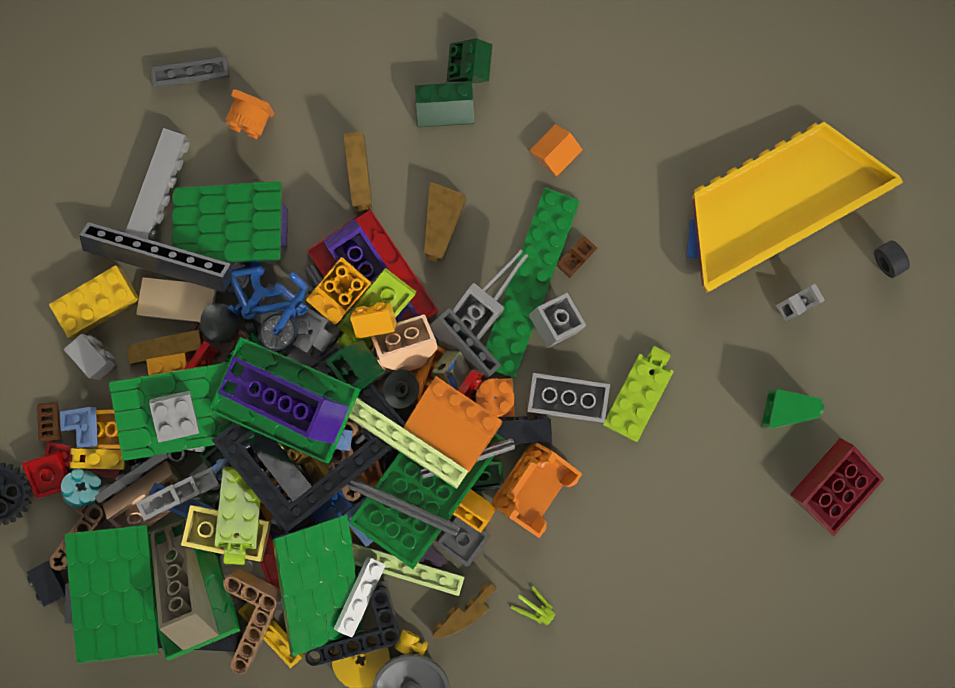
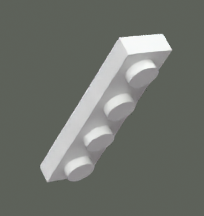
[334,556,386,638]

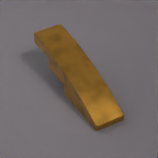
[126,330,202,365]

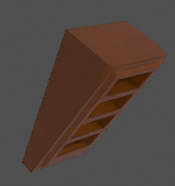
[37,401,62,442]

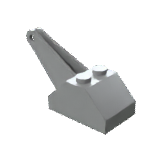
[453,250,529,340]

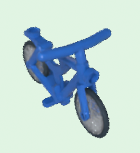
[222,261,314,353]

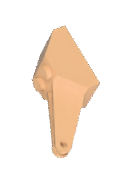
[370,314,437,383]

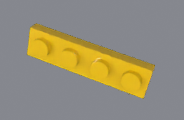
[238,602,306,669]

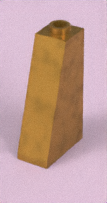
[343,132,372,211]
[424,182,467,263]

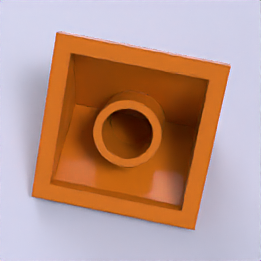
[529,124,583,177]

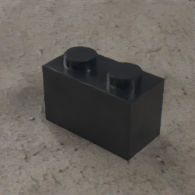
[27,560,66,607]

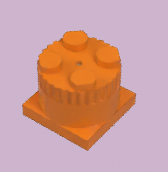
[225,89,275,140]
[475,378,515,418]

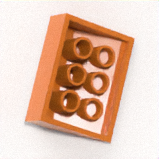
[403,376,502,473]

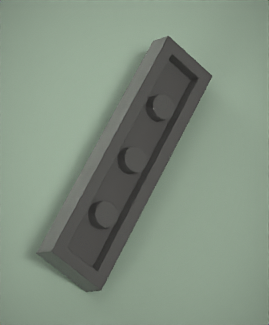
[151,57,230,88]

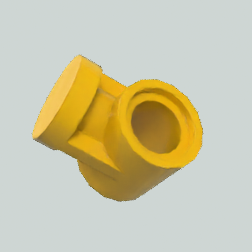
[394,629,429,655]

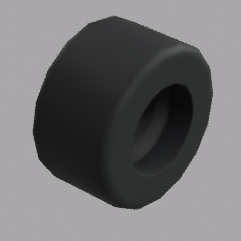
[874,240,910,278]

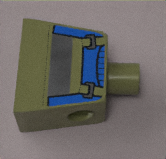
[431,351,471,391]

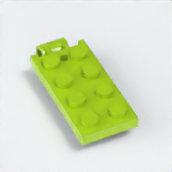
[335,268,416,349]
[603,346,674,442]
[215,467,263,565]

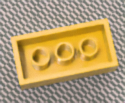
[49,265,139,339]

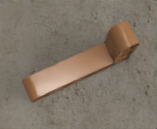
[223,569,281,674]

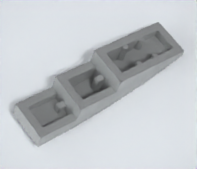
[136,467,220,521]

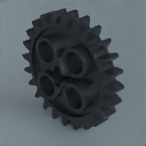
[0,463,33,525]

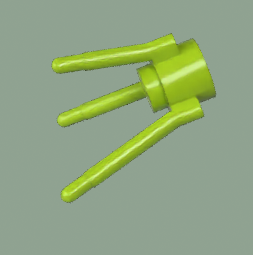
[510,586,556,625]

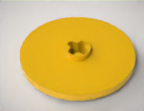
[332,630,390,688]

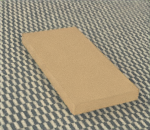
[136,277,217,323]

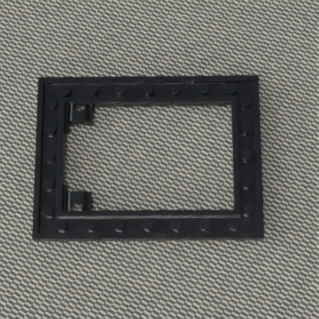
[212,343,406,533]

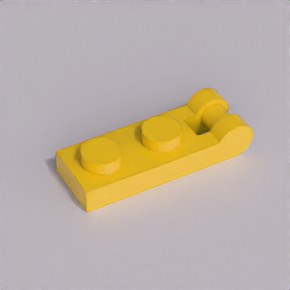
[70,448,126,470]

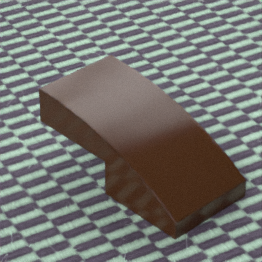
[556,236,598,278]

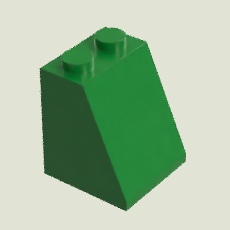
[761,389,824,429]

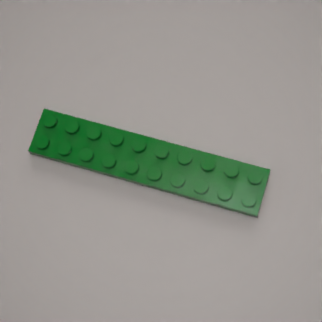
[485,188,580,379]

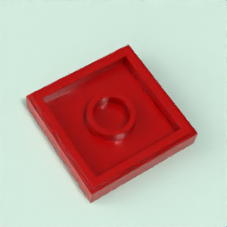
[22,451,68,499]

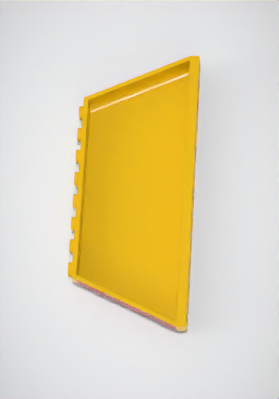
[692,122,903,293]

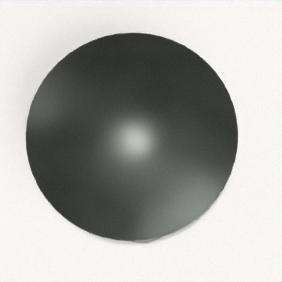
[199,303,239,342]

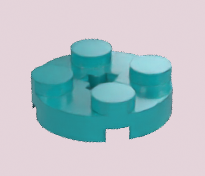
[61,468,101,508]

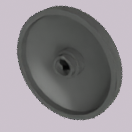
[372,654,450,688]

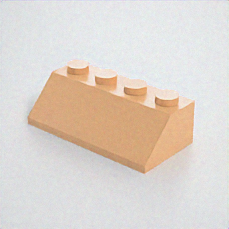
[103,460,183,528]

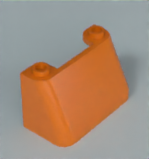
[492,443,582,538]

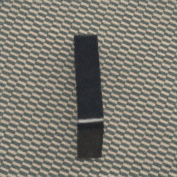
[305,586,400,666]

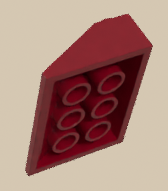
[790,438,884,536]

